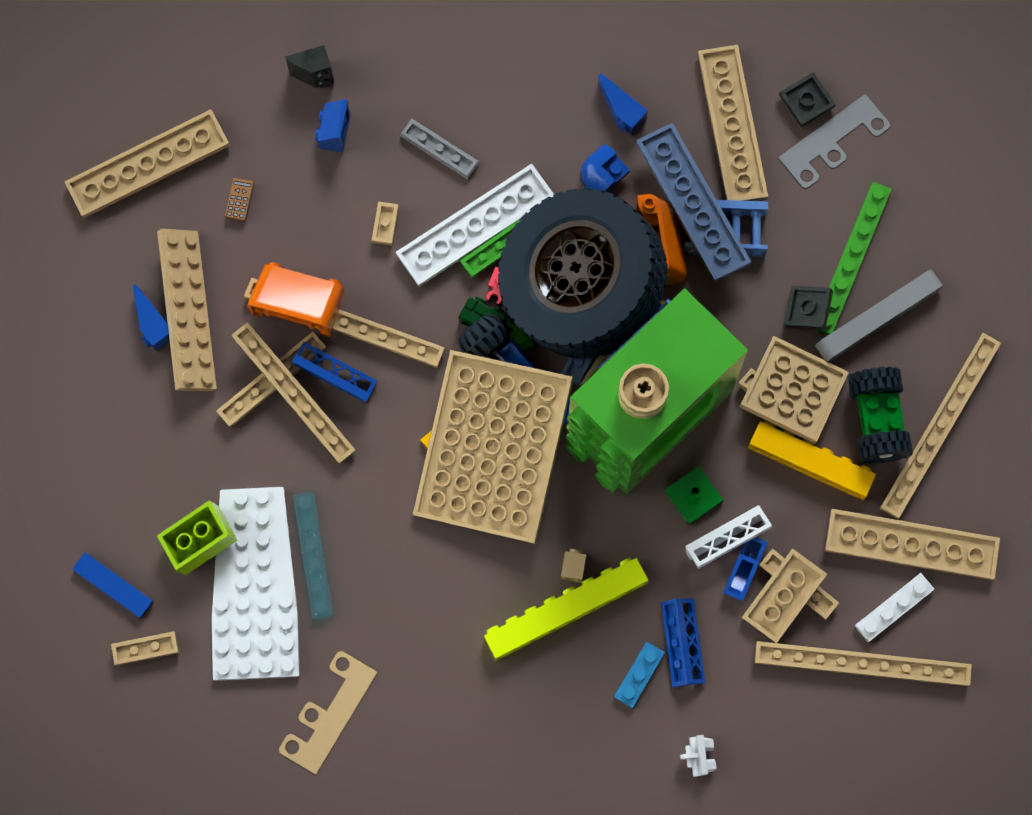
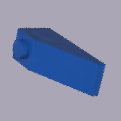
[598,73,648,135]
[132,284,170,351]

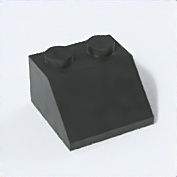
[285,45,334,88]

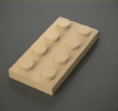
[742,548,827,643]

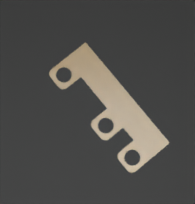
[279,651,377,775]

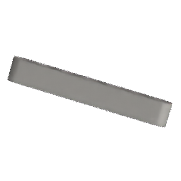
[815,269,944,362]

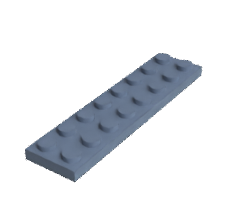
[636,123,751,282]

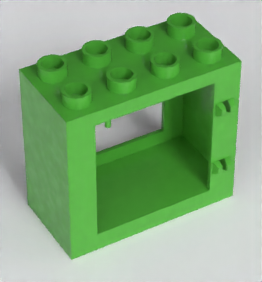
[565,288,748,495]

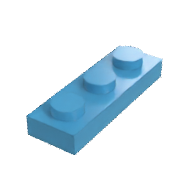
[614,641,665,708]

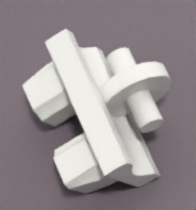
[680,735,716,777]

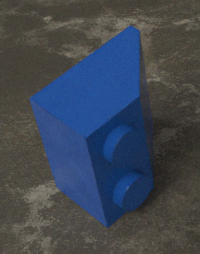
[315,99,351,152]

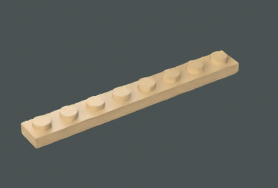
[231,322,356,464]

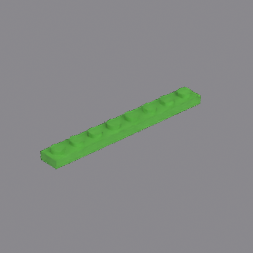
[814,182,892,335]

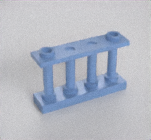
[684,200,768,257]

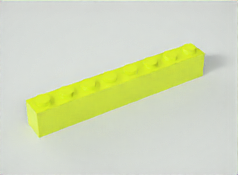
[484,558,649,661]

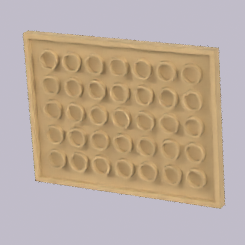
[413,350,574,544]

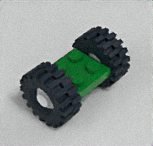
[848,367,913,464]

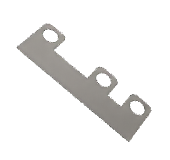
[778,94,890,188]

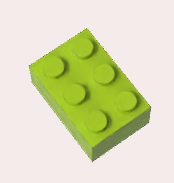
[157,500,238,575]

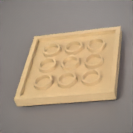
[739,336,849,444]

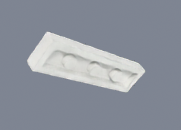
[855,573,934,642]

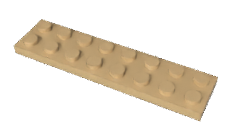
[698,45,768,201]
[64,109,230,219]
[157,229,217,391]
[825,509,1000,581]

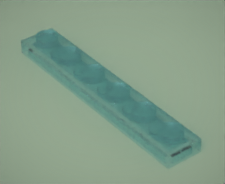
[293,491,334,620]

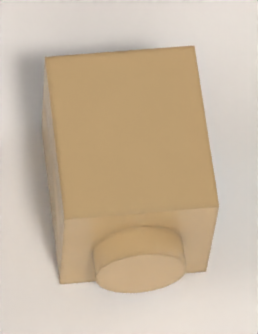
[561,549,586,583]

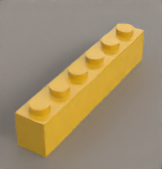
[748,421,876,500]

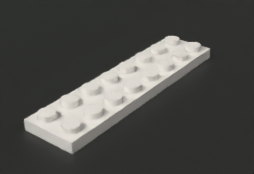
[396,164,554,287]

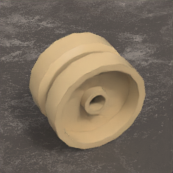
[618,363,669,419]

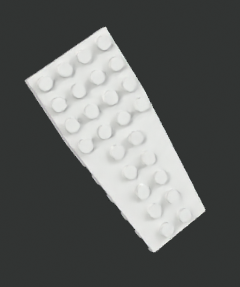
[212,487,300,681]

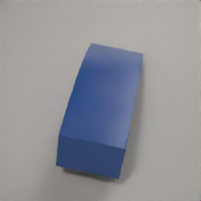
[723,537,768,601]

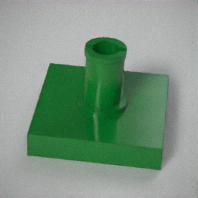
[664,466,724,525]

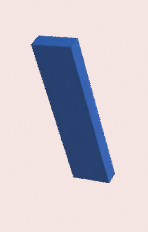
[72,552,154,619]

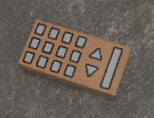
[225,178,254,222]

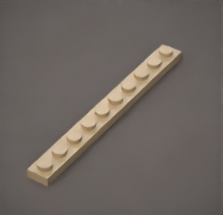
[244,278,445,368]
[880,333,1001,519]
[754,641,972,687]

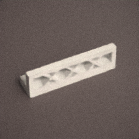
[685,505,772,569]

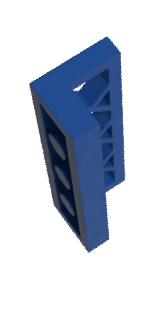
[292,341,377,403]
[661,598,706,687]

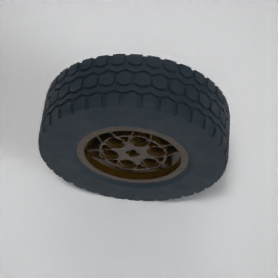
[498,188,668,359]

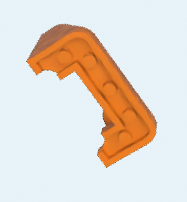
[635,194,687,286]
[247,262,345,336]

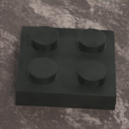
[779,72,836,127]
[784,286,833,330]

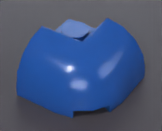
[580,144,630,193]

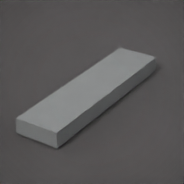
[400,119,479,180]

